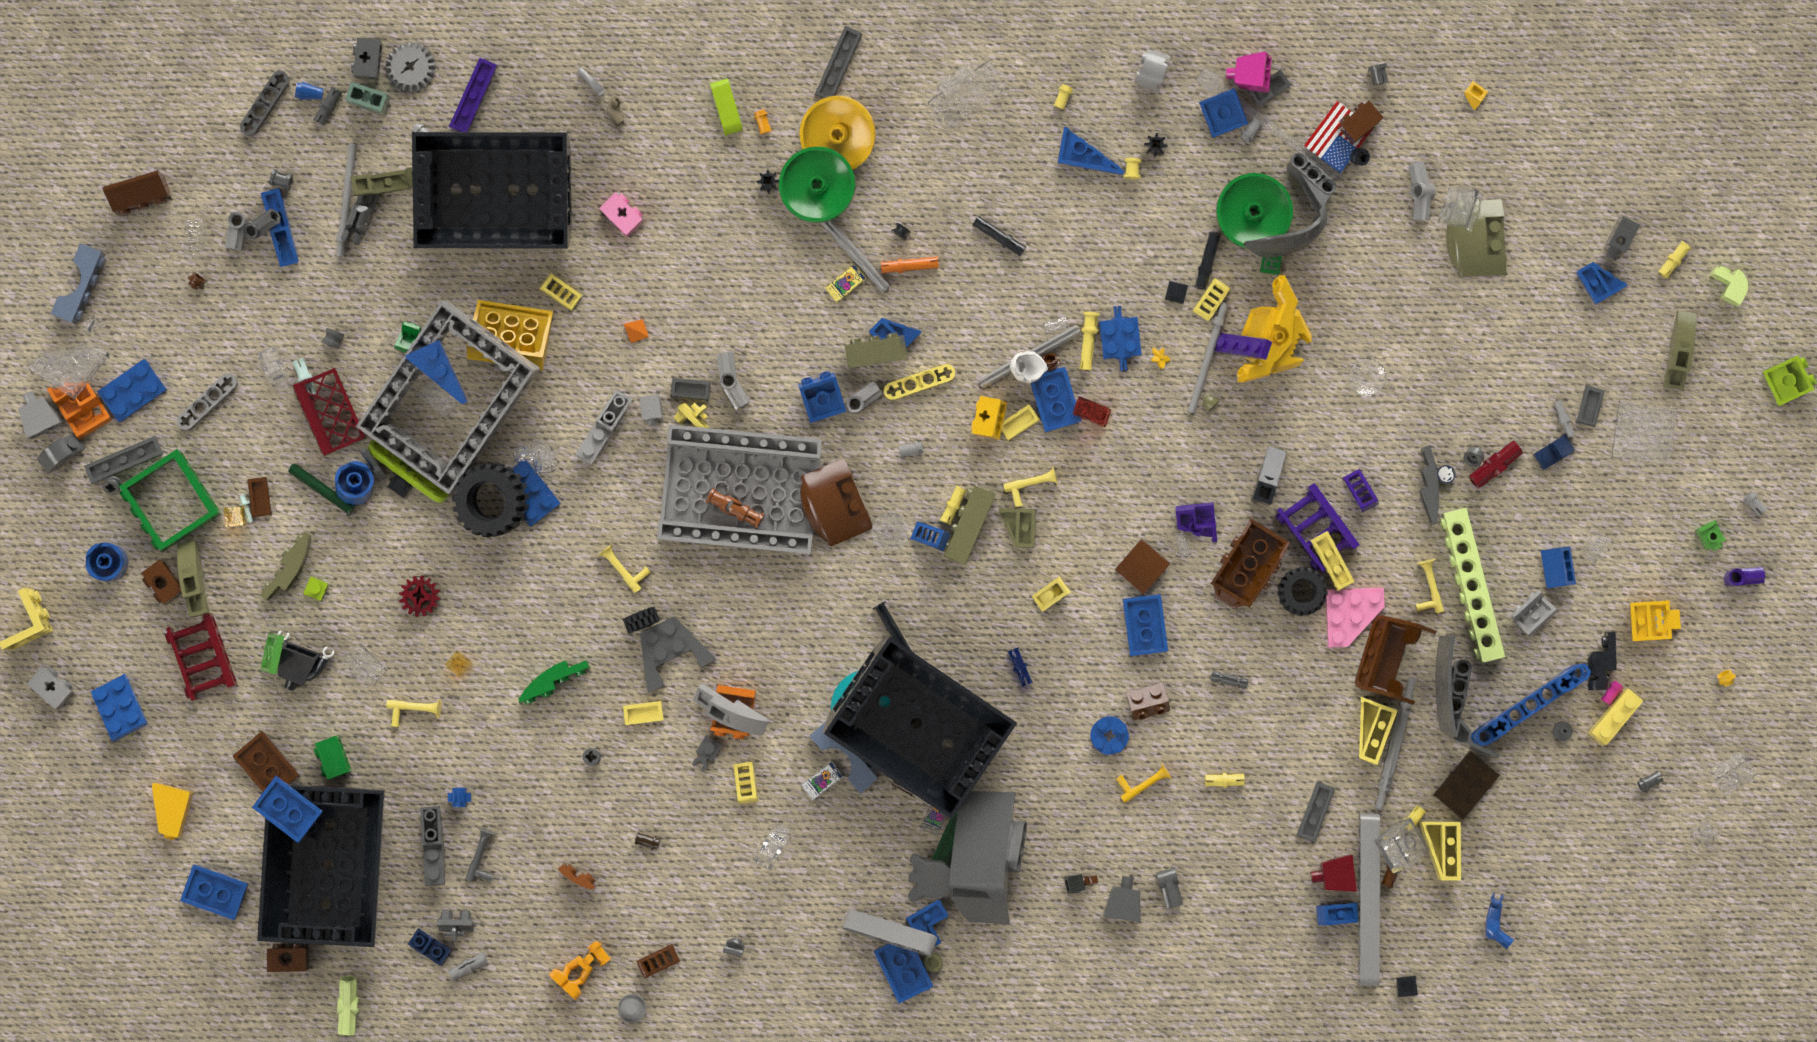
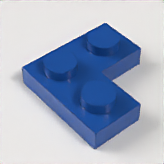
[906,899,949,946]

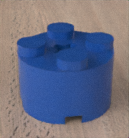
[335,461,374,505]
[85,542,129,582]

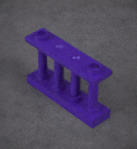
[1276,483,1360,573]

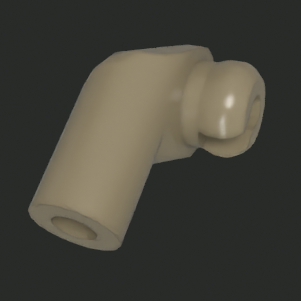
[607,96,624,126]

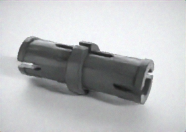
[313,86,342,126]

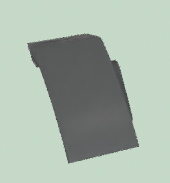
[1435,635,1500,758]

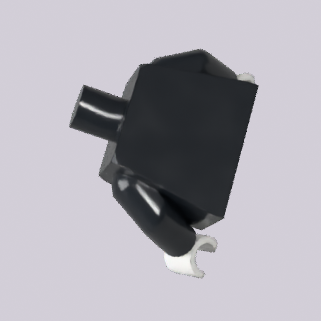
[277,631,334,691]

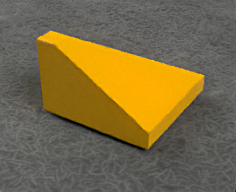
[1464,81,1488,110]

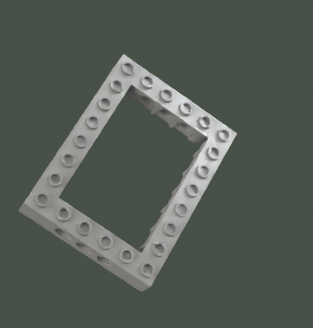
[356,300,540,494]

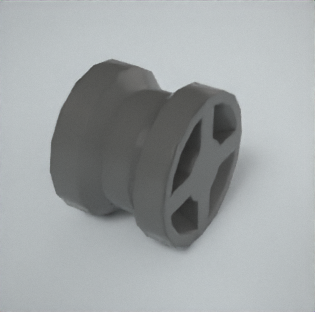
[321,328,344,349]

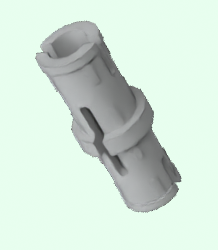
[448,952,488,981]

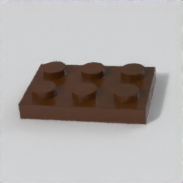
[232,731,300,792]

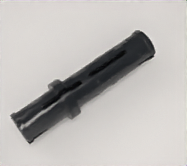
[972,216,1026,257]
[1194,232,1221,290]

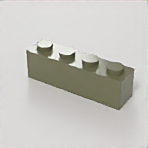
[943,485,996,565]

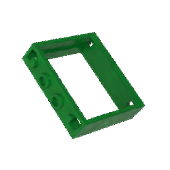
[119,449,222,552]

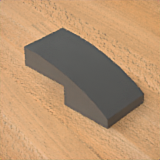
[1248,69,1292,107]

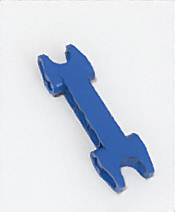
[1471,664,1591,746]

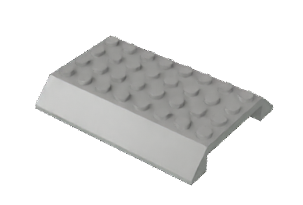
[657,425,822,554]

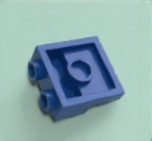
[798,371,847,423]

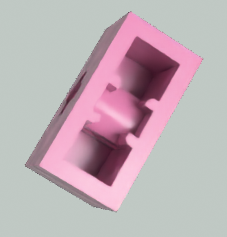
[599,192,644,238]

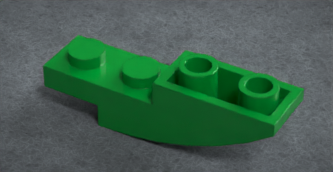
[518,660,590,705]

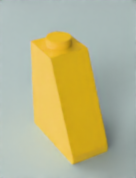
[152,783,193,840]

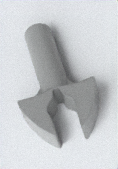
[577,68,605,97]

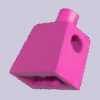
[1226,52,1272,93]

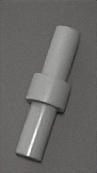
[1554,400,1575,438]

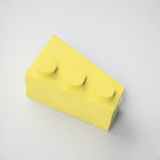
[1359,697,1398,766]
[1419,822,1461,880]

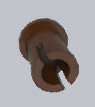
[1381,862,1401,888]

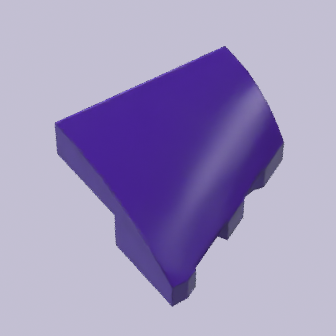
[1175,502,1217,542]

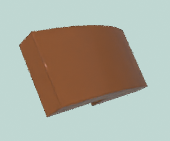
[558,863,596,889]

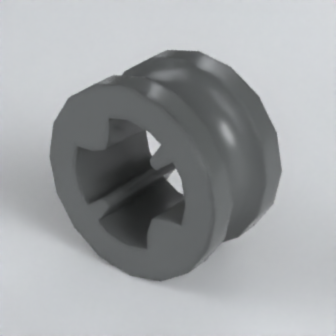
[102,476,122,495]

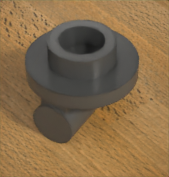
[723,938,745,957]

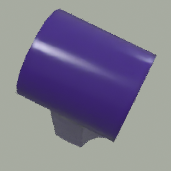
[1724,567,1766,587]

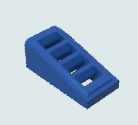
[910,521,950,551]

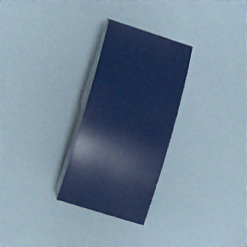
[408,928,453,966]

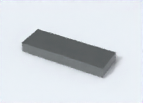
[1296,782,1335,842]

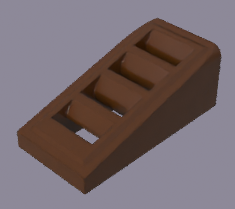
[636,944,680,979]

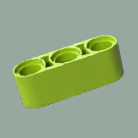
[710,78,743,136]

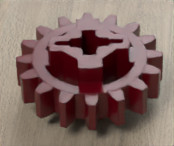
[399,575,441,617]

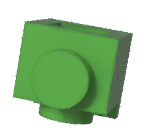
[1695,520,1726,551]

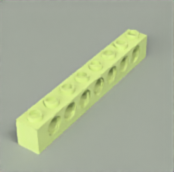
[1440,508,1505,663]

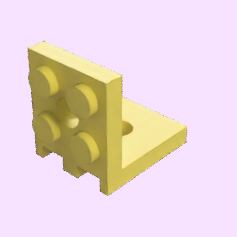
[0,588,53,651]

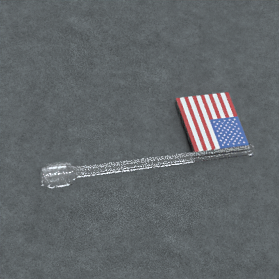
[1196,68,1374,181]

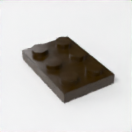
[1433,750,1500,820]

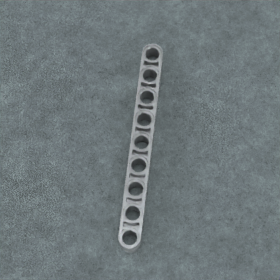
[1358,813,1380,986]

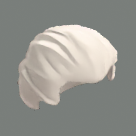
[1010,351,1048,383]

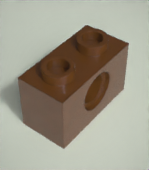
[141,559,182,605]
[267,943,309,972]

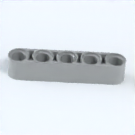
[842,909,938,956]

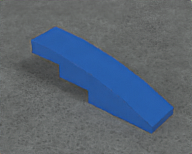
[261,188,299,267]

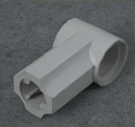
[225,212,248,251]
[846,381,882,414]

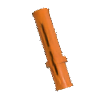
[880,256,939,274]

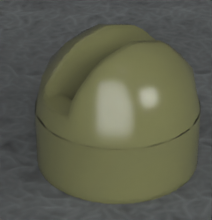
[1203,395,1219,412]

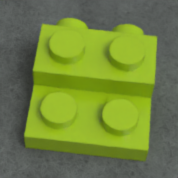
[1763,355,1817,406]

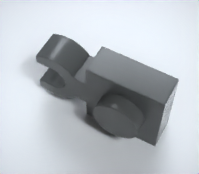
[692,735,722,771]

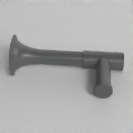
[465,827,497,882]

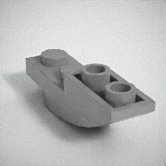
[575,390,632,466]
[693,684,769,736]

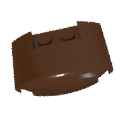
[800,458,873,546]

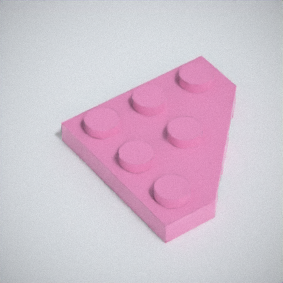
[1326,588,1385,647]

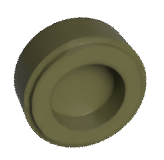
[923,953,943,973]

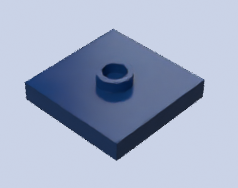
[1199,88,1249,138]

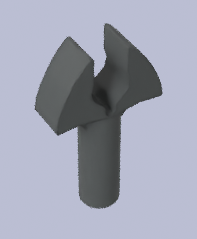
[360,448,387,481]

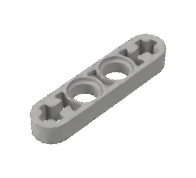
[177,373,238,430]

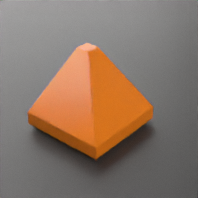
[624,319,649,343]

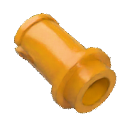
[754,109,772,135]
[588,940,611,966]

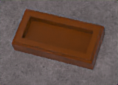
[247,477,272,518]

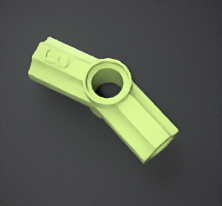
[337,975,359,1035]

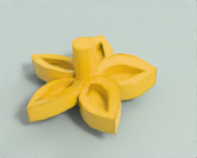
[1151,347,1170,369]

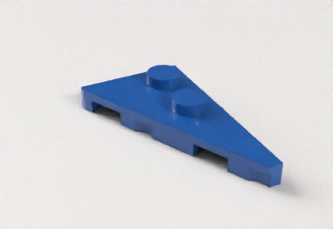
[1057,127,1124,175]
[405,340,468,404]

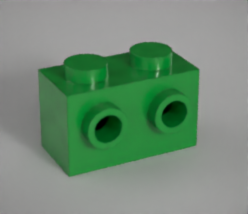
[314,735,352,780]

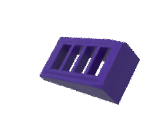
[1343,468,1379,513]

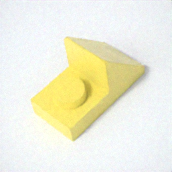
[1032,577,1070,612]

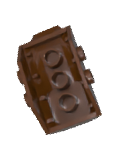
[1210,519,1290,610]

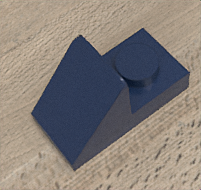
[1533,434,1575,470]

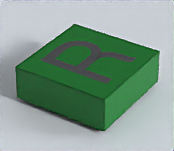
[1260,256,1282,275]

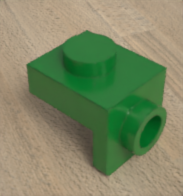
[394,321,421,353]

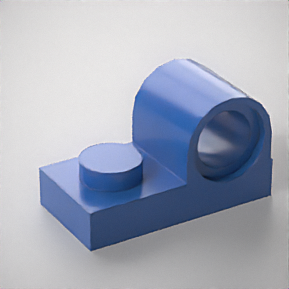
[1316,903,1359,926]

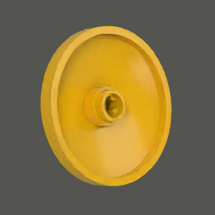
[799,96,876,170]

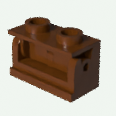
[1337,101,1384,145]

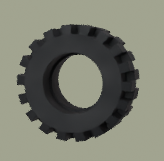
[1277,567,1328,616]

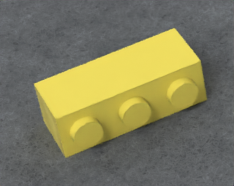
[1588,689,1643,745]

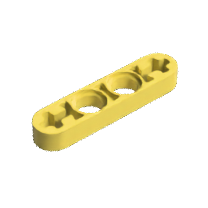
[884,364,955,400]

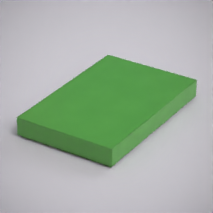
[260,633,285,674]

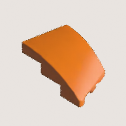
[47,382,112,440]

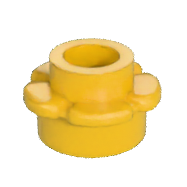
[1717,670,1736,687]

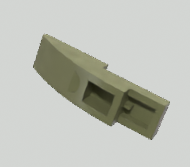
[1663,310,1697,390]
[260,532,311,601]
[177,540,210,618]

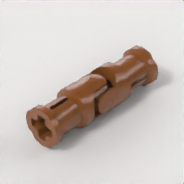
[705,487,764,529]

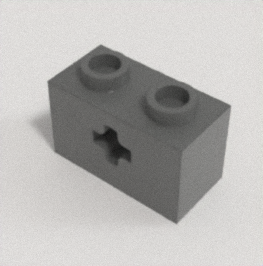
[351,38,383,81]

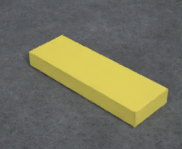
[1310,531,1354,591]

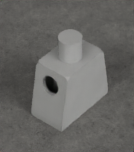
[19,391,64,440]

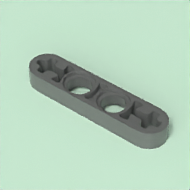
[240,71,290,136]

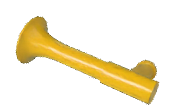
[1116,763,1172,803]

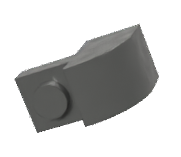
[37,433,85,474]

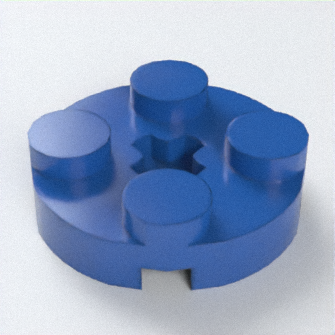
[1090,716,1129,755]

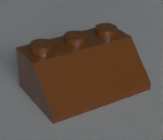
[102,170,172,216]

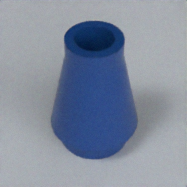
[295,81,323,100]

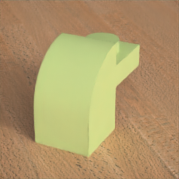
[1710,266,1748,307]

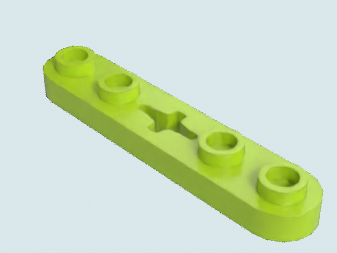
[367,439,449,503]

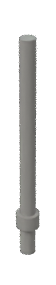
[336,143,356,257]
[1187,302,1228,414]

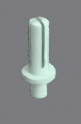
[239,494,253,523]

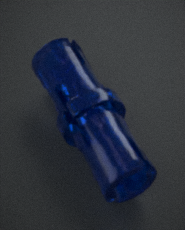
[1007,647,1033,687]

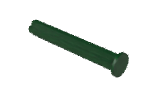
[288,463,357,516]

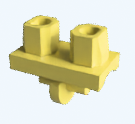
[674,403,709,428]

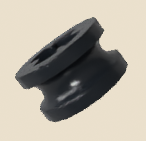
[1350,148,1370,166]
[891,223,911,240]

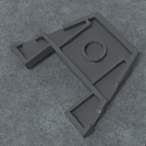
[640,616,716,693]

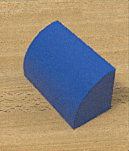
[1541,546,1576,588]

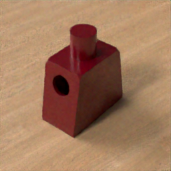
[1310,854,1357,892]

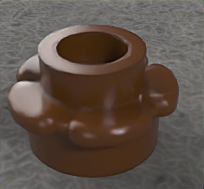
[188,272,206,290]
[1042,353,1060,371]

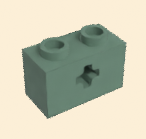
[345,82,391,116]

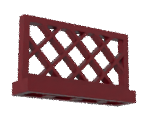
[292,368,366,457]

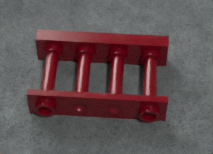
[165,613,238,701]

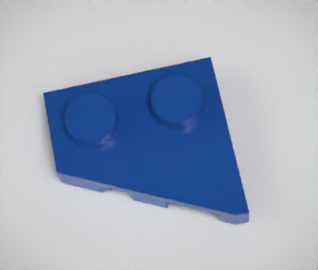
[1575,262,1628,305]
[869,318,922,348]

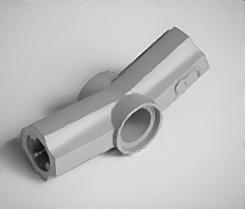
[1408,162,1436,220]
[717,352,750,410]

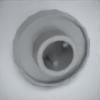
[618,994,647,1023]

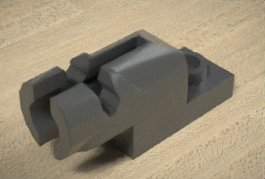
[341,194,380,246]

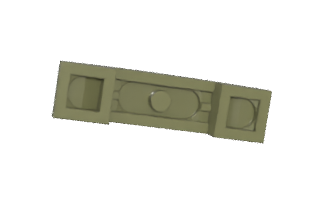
[350,167,413,196]

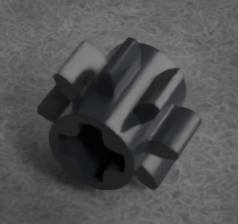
[1144,133,1168,158]
[756,169,779,194]

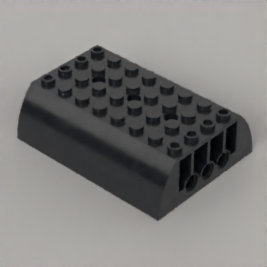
[823,636,1017,819]
[257,784,385,947]

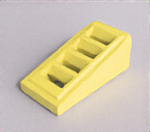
[539,273,582,311]
[1193,278,1230,321]
[733,762,758,804]

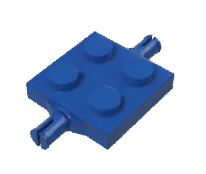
[1099,306,1142,371]

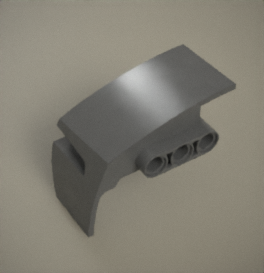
[949,791,1027,925]

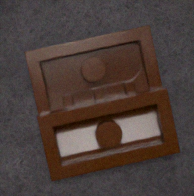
[1115,538,1171,594]

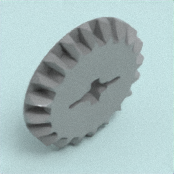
[385,42,435,92]

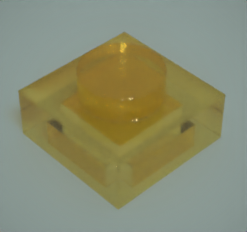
[224,506,246,527]
[444,650,472,677]

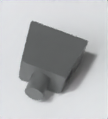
[1605,216,1640,261]
[1103,876,1141,922]

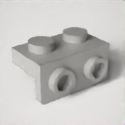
[1511,590,1558,637]

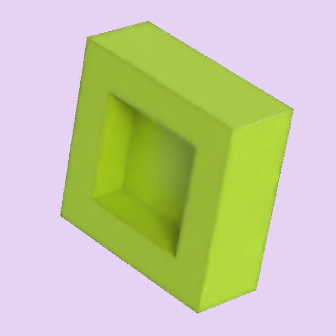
[303,576,329,601]

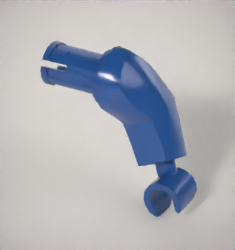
[1485,892,1514,950]

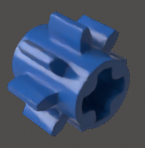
[448,788,471,807]

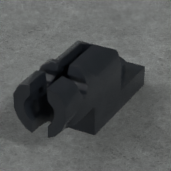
[1587,632,1617,690]

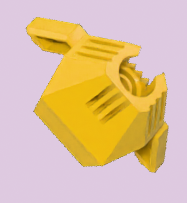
[1237,275,1312,383]

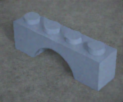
[51,243,106,324]
[810,721,878,794]

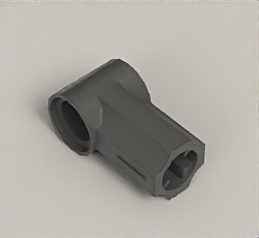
[243,209,281,240]
[1156,868,1183,909]

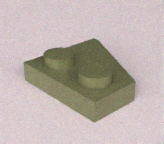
[999,508,1037,548]

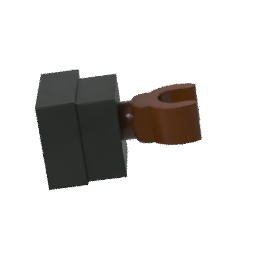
[1064,874,1098,894]

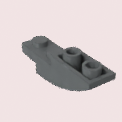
[420,806,446,886]

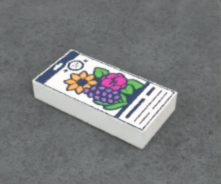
[801,761,843,800]

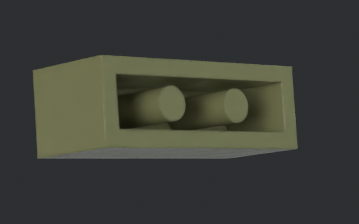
[844,333,908,368]

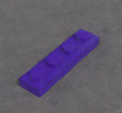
[449,57,498,132]
[1215,333,1272,360]

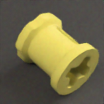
[1124,158,1142,180]

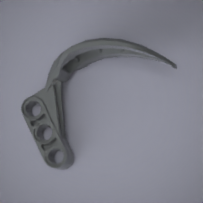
[1243,153,1336,258]

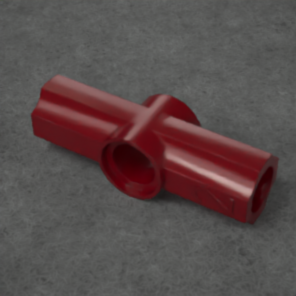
[1468,440,1523,489]

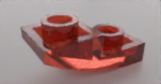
[1073,396,1111,428]

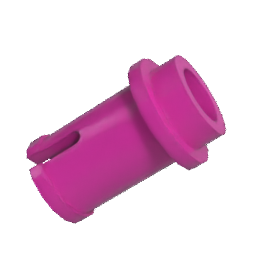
[1601,680,1624,706]

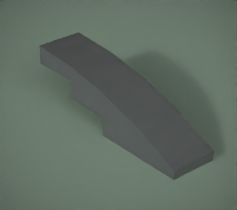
[1419,445,1439,526]

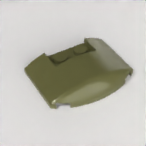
[1446,199,1506,277]

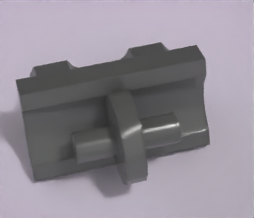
[437,910,474,942]

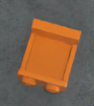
[710,685,756,740]

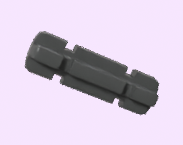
[1210,671,1248,689]

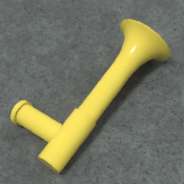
[1003,467,1058,507]
[598,544,651,593]
[1416,559,1444,613]
[386,699,442,727]

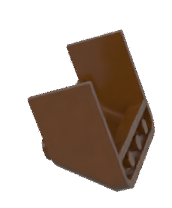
[1355,615,1437,705]

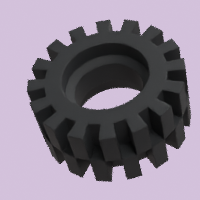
[622,606,660,634]

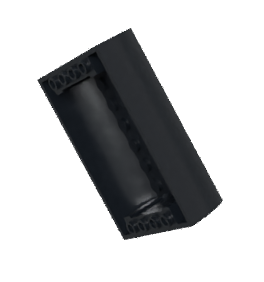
[412,132,572,249]

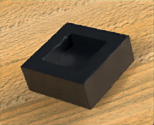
[1165,281,1188,304]
[388,474,413,498]
[1395,975,1418,997]

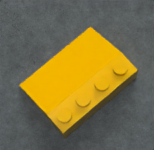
[466,300,553,371]

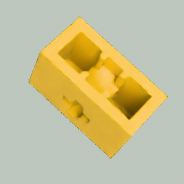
[971,396,1008,440]

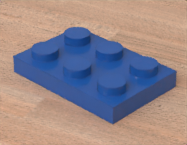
[97,358,167,423]
[1030,367,1082,433]
[498,459,561,527]
[1122,594,1168,656]
[91,674,148,742]
[252,776,323,843]
[180,864,249,920]
[873,944,934,1003]

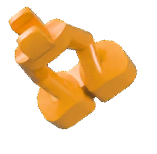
[549,954,595,1000]

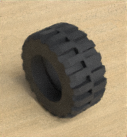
[452,463,530,538]

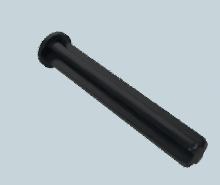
[872,601,912,651]

